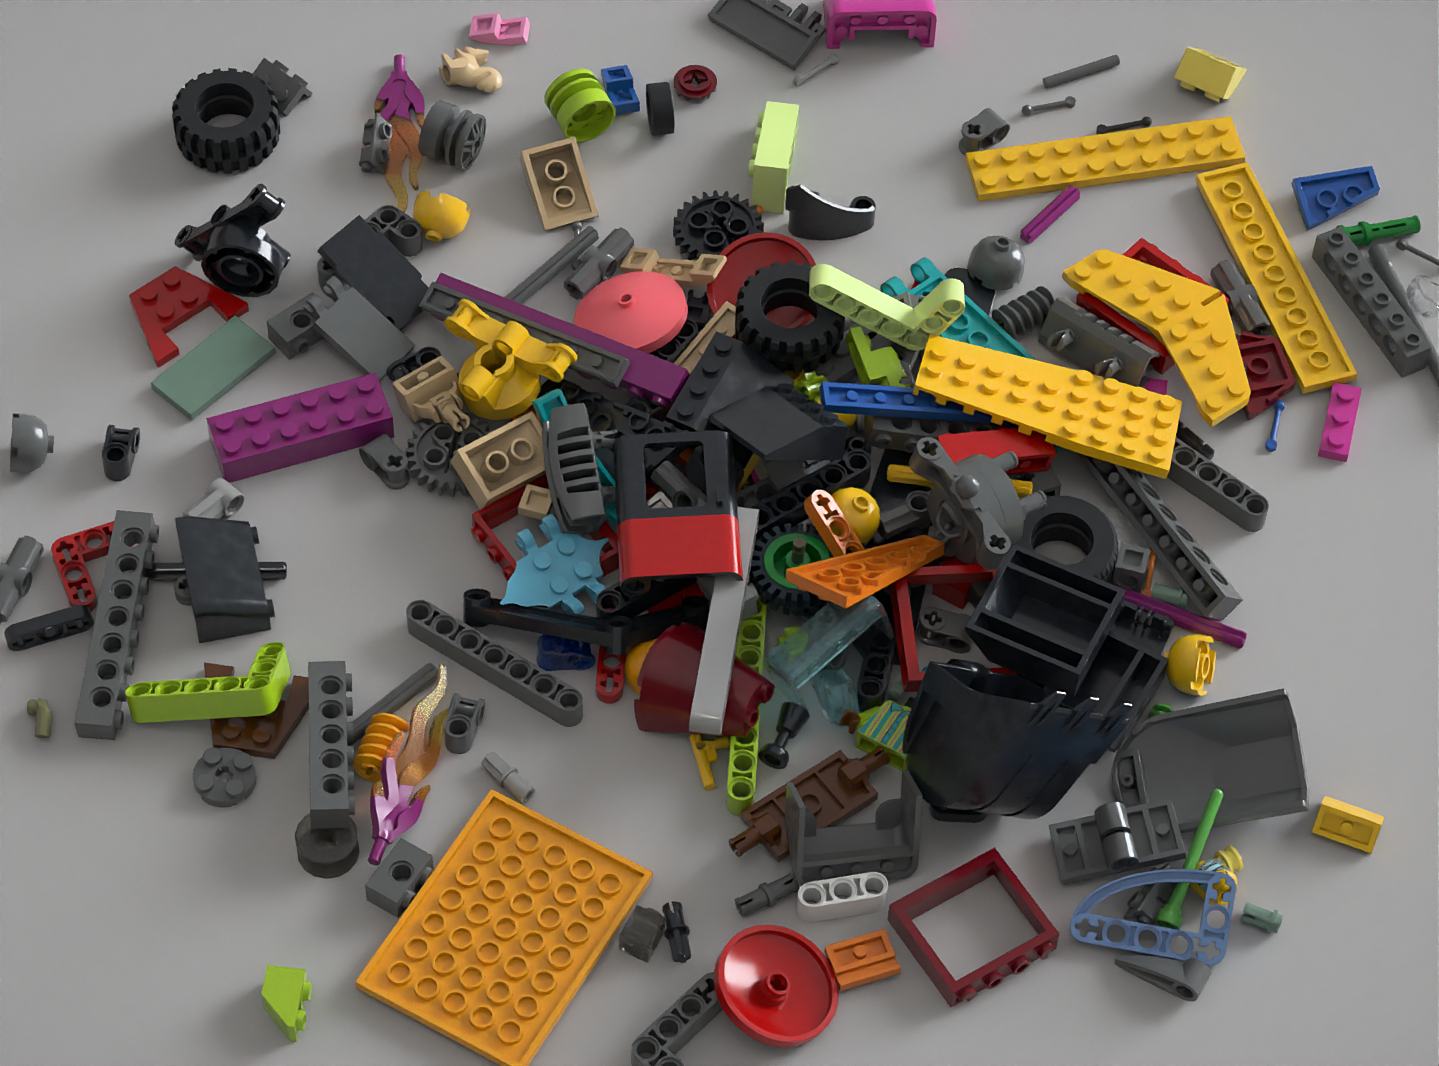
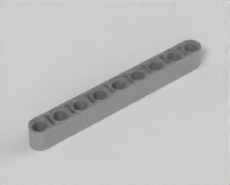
[689,507,759,735]

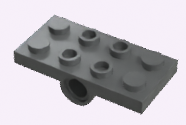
[1049,798,1186,885]

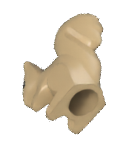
[439,47,503,92]

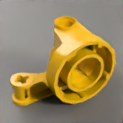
[444,299,578,420]

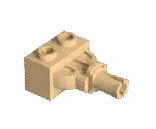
[392,356,470,432]

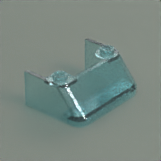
[764,595,895,712]

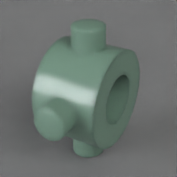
[887,679,903,702]

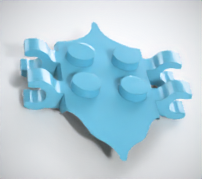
[500,514,609,615]

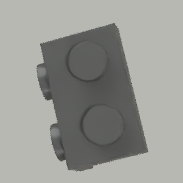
[252,58,313,116]

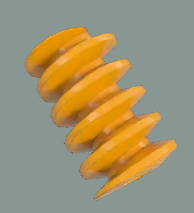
[352,713,409,783]

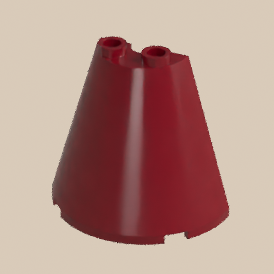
[634,622,775,737]

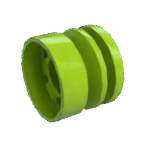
[544,68,616,143]

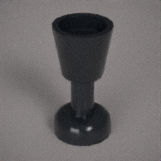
[758,702,810,769]

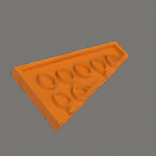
[786,535,945,608]

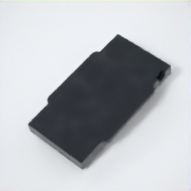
[317,215,429,330]

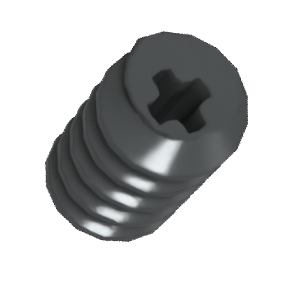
[991,286,1054,340]

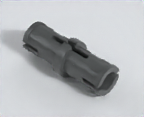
[734,872,800,917]

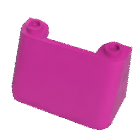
[823,0,937,49]

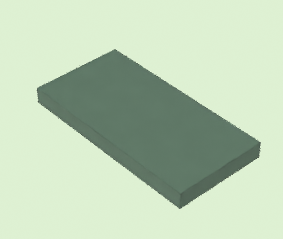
[151,316,276,420]

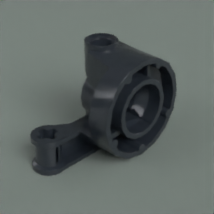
[174,184,291,297]

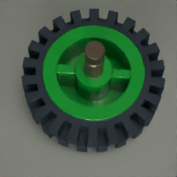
[749,523,834,616]

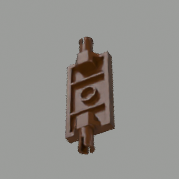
[728,746,890,862]

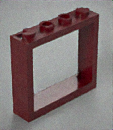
[887,847,1059,1007]

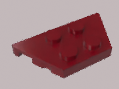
[1235,331,1296,420]

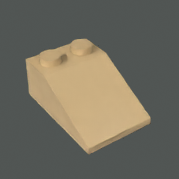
[520,137,599,231]
[451,411,546,509]

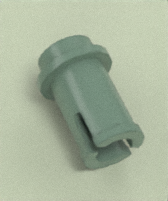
[1150,582,1189,609]
[1240,902,1283,934]

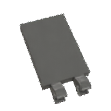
[303,276,415,382]

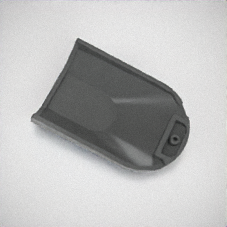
[1112,688,1310,833]

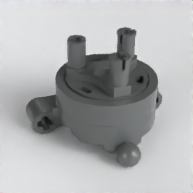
[909,437,1047,570]

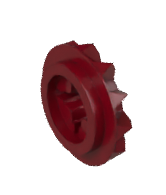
[674,65,717,102]

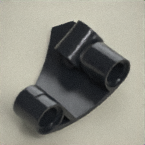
[785,184,876,241]

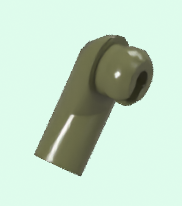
[27,698,52,738]

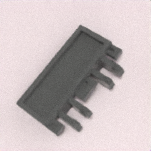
[708,0,826,71]

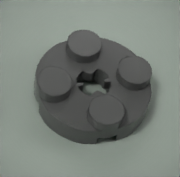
[193,748,256,808]

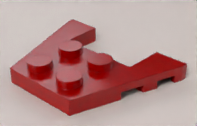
[129,266,249,368]

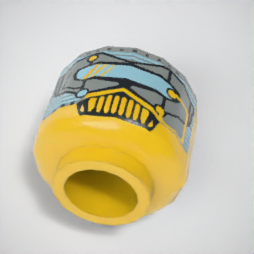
[1190,859,1237,905]

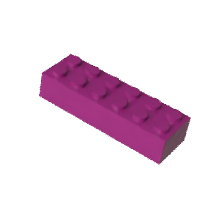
[206,373,395,483]

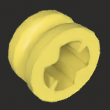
[1214,845,1243,873]

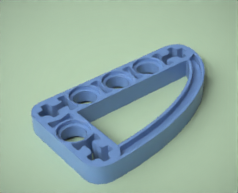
[1070,869,1236,965]

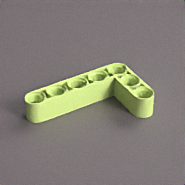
[809,264,965,351]

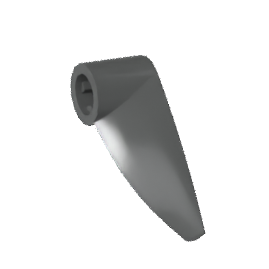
[1115,954,1211,1002]

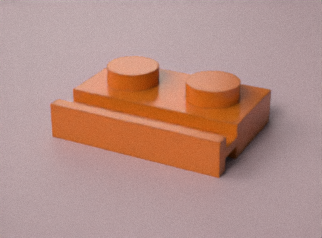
[824,929,901,992]

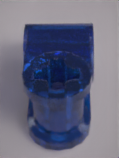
[536,634,595,672]

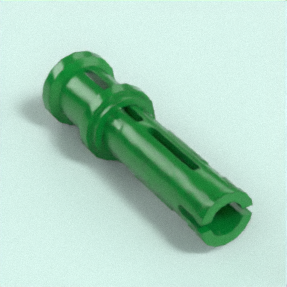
[1336,215,1421,246]

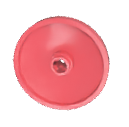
[574,271,688,353]

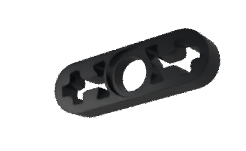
[4,605,94,651]

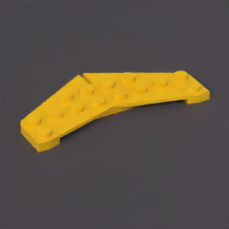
[1062,249,1251,427]

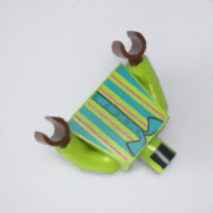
[838,697,915,771]

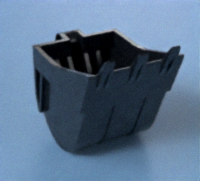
[902,658,1133,819]

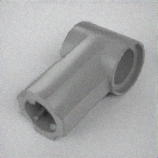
[183,478,245,519]

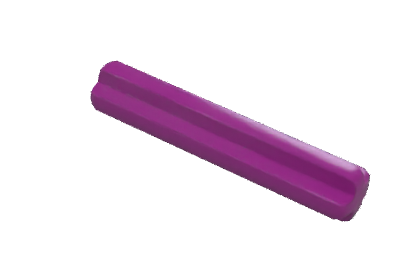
[1020,185,1080,243]

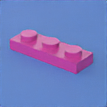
[1318,382,1362,462]

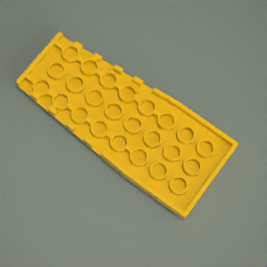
[913,335,1182,479]

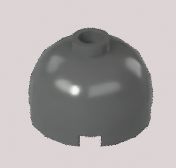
[967,235,1025,290]
[10,413,54,472]

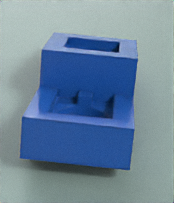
[601,65,640,115]

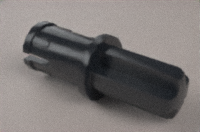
[662,901,691,964]

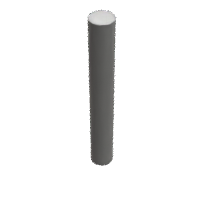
[1043,54,1120,88]

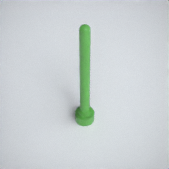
[1155,789,1223,930]

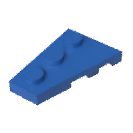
[1291,166,1380,231]

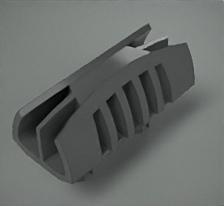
[1038,297,1161,388]
[542,403,618,534]

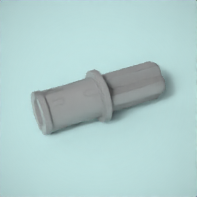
[481,752,536,804]

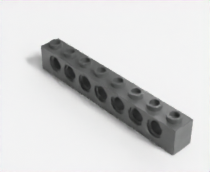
[1076,452,1243,620]
[74,510,159,740]

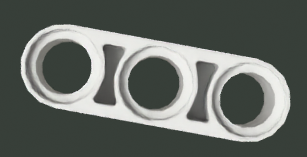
[797,872,888,922]

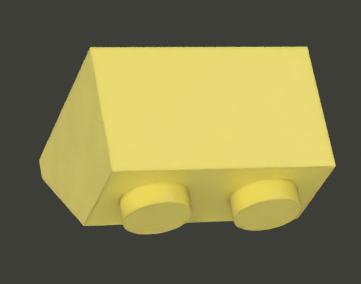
[1174,47,1247,102]

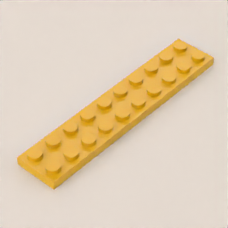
[965,116,1246,202]
[1195,162,1357,394]

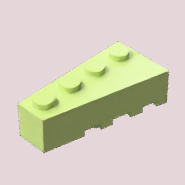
[748,101,799,214]

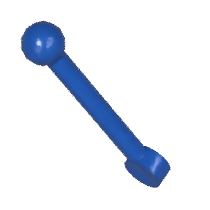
[1265,401,1285,452]

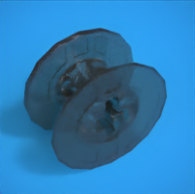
[295,813,360,879]

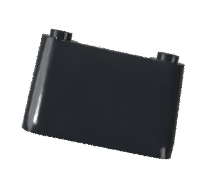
[175,516,275,644]

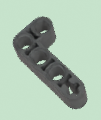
[317,205,423,289]
[631,972,723,1066]

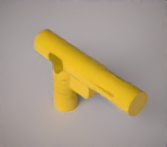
[689,734,730,791]

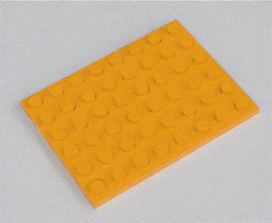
[355,789,653,1066]

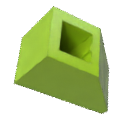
[261,965,312,1042]

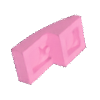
[469,13,530,45]

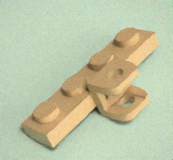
[673,301,736,375]

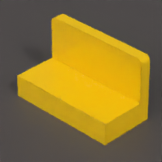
[1312,796,1384,854]

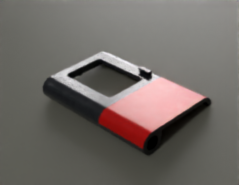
[613,431,743,596]

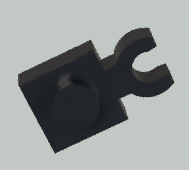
[687,289,710,331]

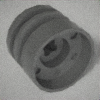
[418,100,487,171]

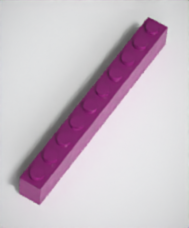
[431,273,690,409]

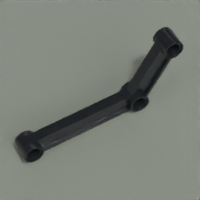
[463,588,709,655]

